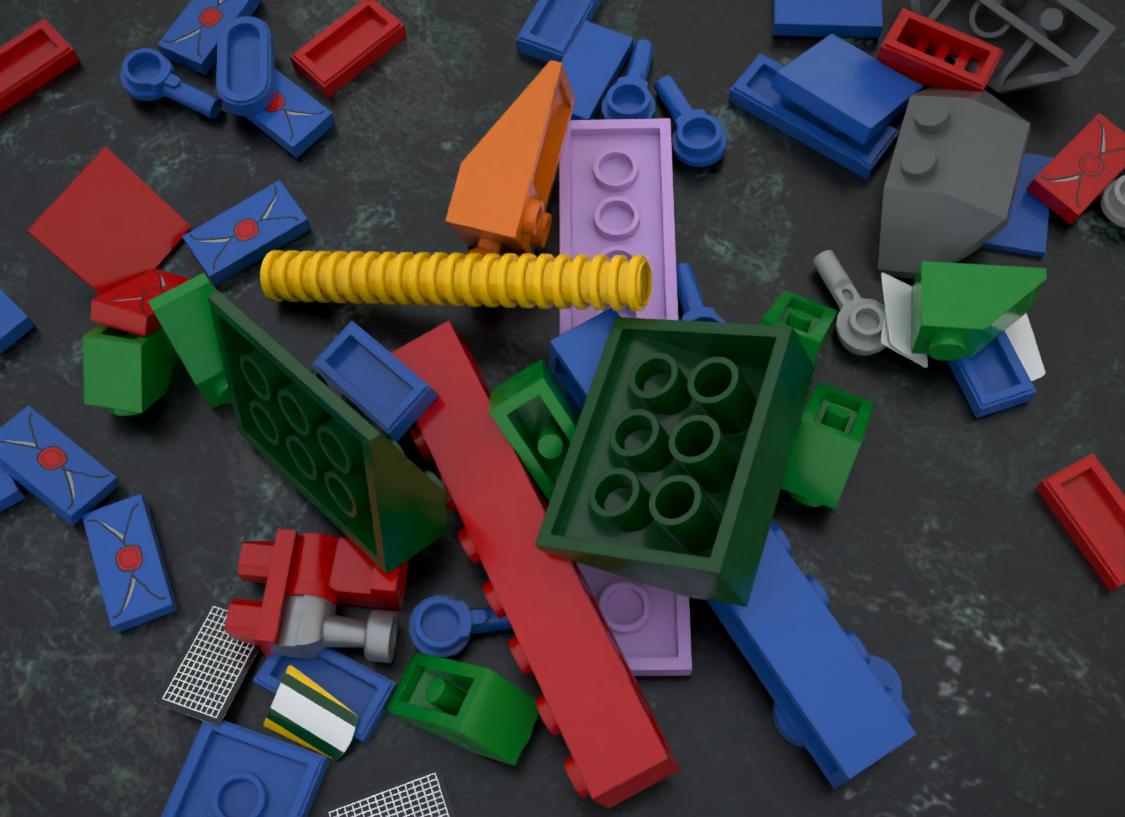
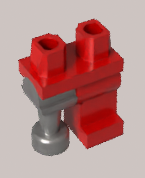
[225,529,410,663]

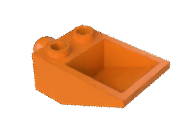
[445,60,576,257]

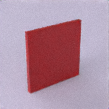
[26,147,191,295]

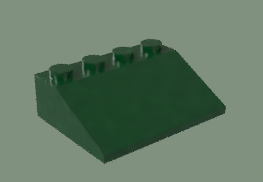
[208,291,448,574]
[535,317,815,607]

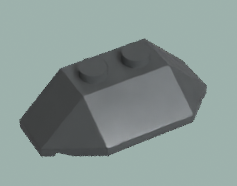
[910,0,1117,94]
[878,87,1031,279]

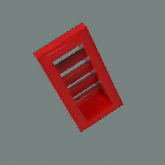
[877,8,1004,92]

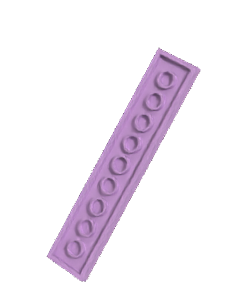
[559,118,692,676]

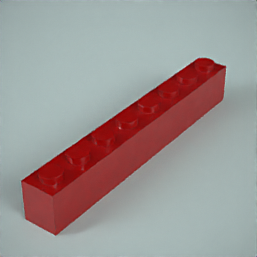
[391,320,681,809]

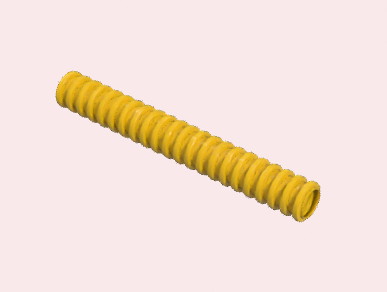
[260,250,652,311]

